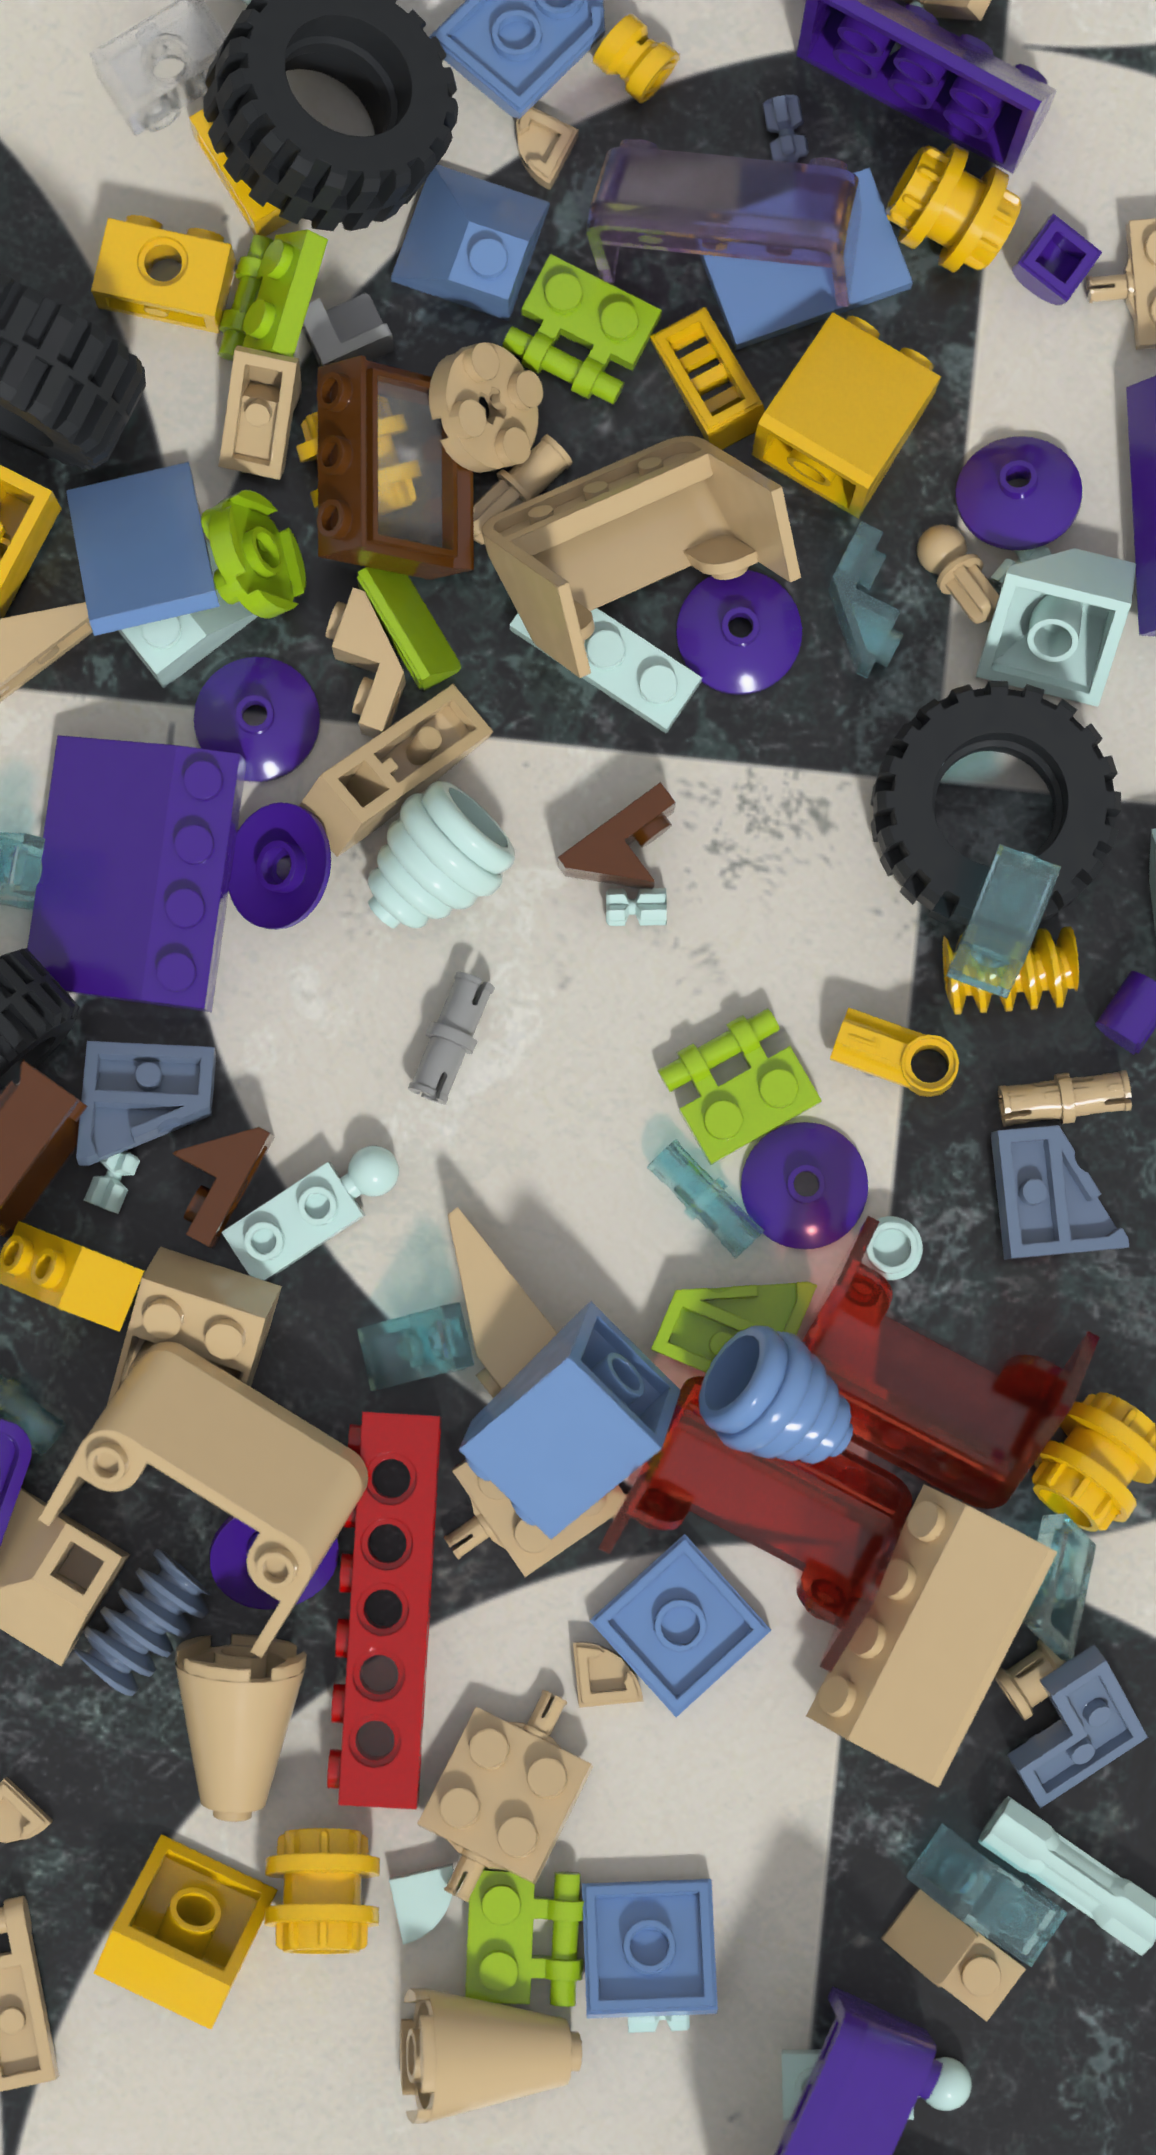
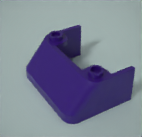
[774,1986,943,2155]

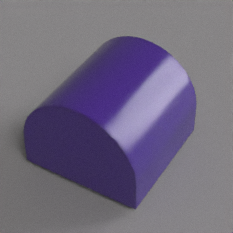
[1012,214,1102,306]
[1095,971,1156,1055]

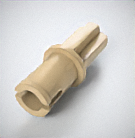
[473,434,573,545]

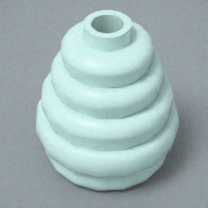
[368,781,515,928]

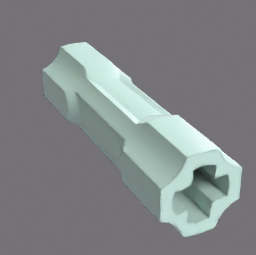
[978,1796,1156,1956]

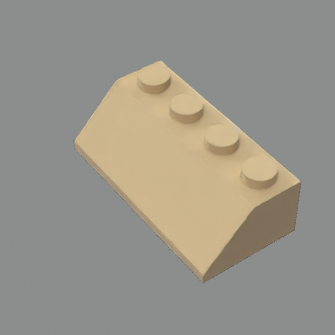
[806,1484,1057,1788]

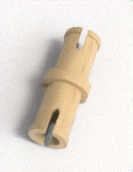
[998,1070,1132,1127]

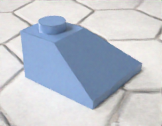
[391,164,550,321]

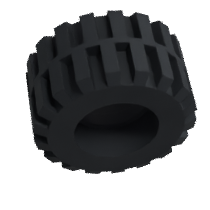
[0,948,80,1096]

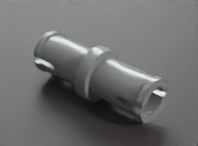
[408,971,495,1104]

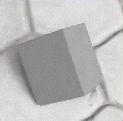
[302,294,395,367]

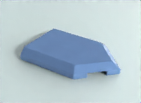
[429,0,605,118]

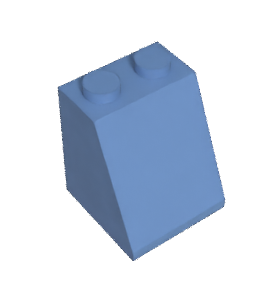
[459,1301,681,1539]

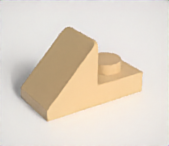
[218,346,302,480]
[881,1887,1026,2021]

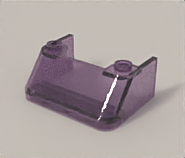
[586,139,862,307]

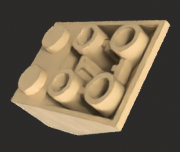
[106,1247,282,1407]

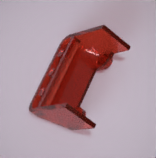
[801,1216,1100,1509]
[599,1376,912,1672]

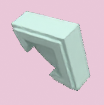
[389,1863,454,1945]

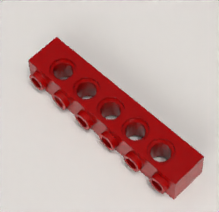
[327,1412,442,1810]

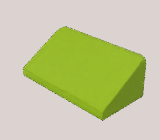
[357,567,461,692]

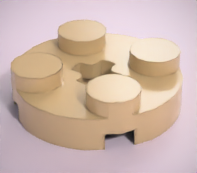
[429,342,543,473]

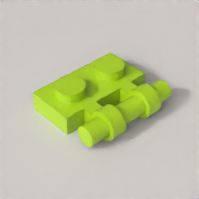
[218,229,328,361]
[502,254,662,405]
[657,1008,822,1165]
[465,1868,584,2007]

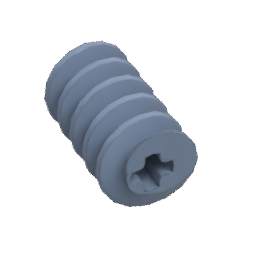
[73,1548,211,1696]

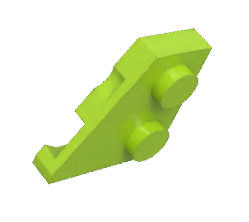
[650,1281,817,1373]

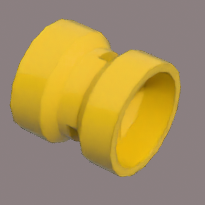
[593,13,680,103]

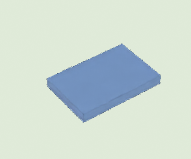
[693,168,913,351]
[66,462,220,636]

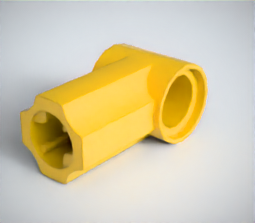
[830,1007,959,1097]

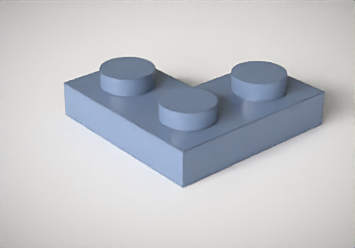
[1007,1645,1148,1808]

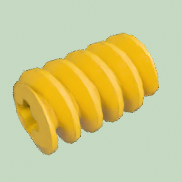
[942,926,1079,1015]

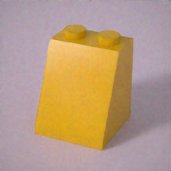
[751,312,941,519]

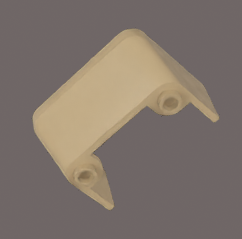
[482,436,801,678]
[38,1342,368,1658]

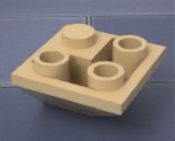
[0,1488,131,1666]

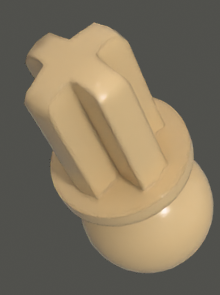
[917,525,999,624]

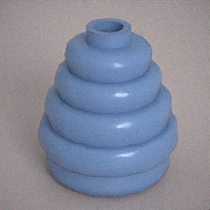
[699,1325,853,1464]

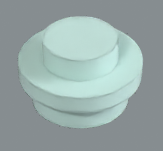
[858,1216,923,1280]

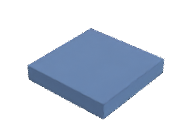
[589,1534,771,1717]
[582,1879,718,2019]

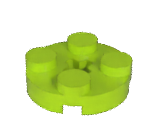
[201,490,306,619]

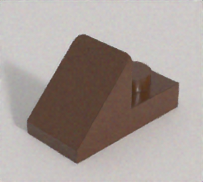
[558,782,676,888]
[172,1127,275,1249]

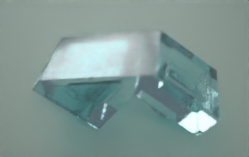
[828,521,904,679]
[946,844,1061,999]
[906,1824,1068,1967]

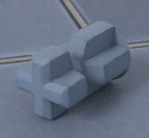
[763,95,809,163]

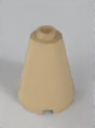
[175,1634,306,1822]
[399,1988,582,2124]

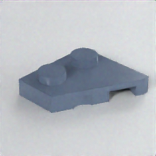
[76,1041,216,1166]
[991,1125,1129,1260]

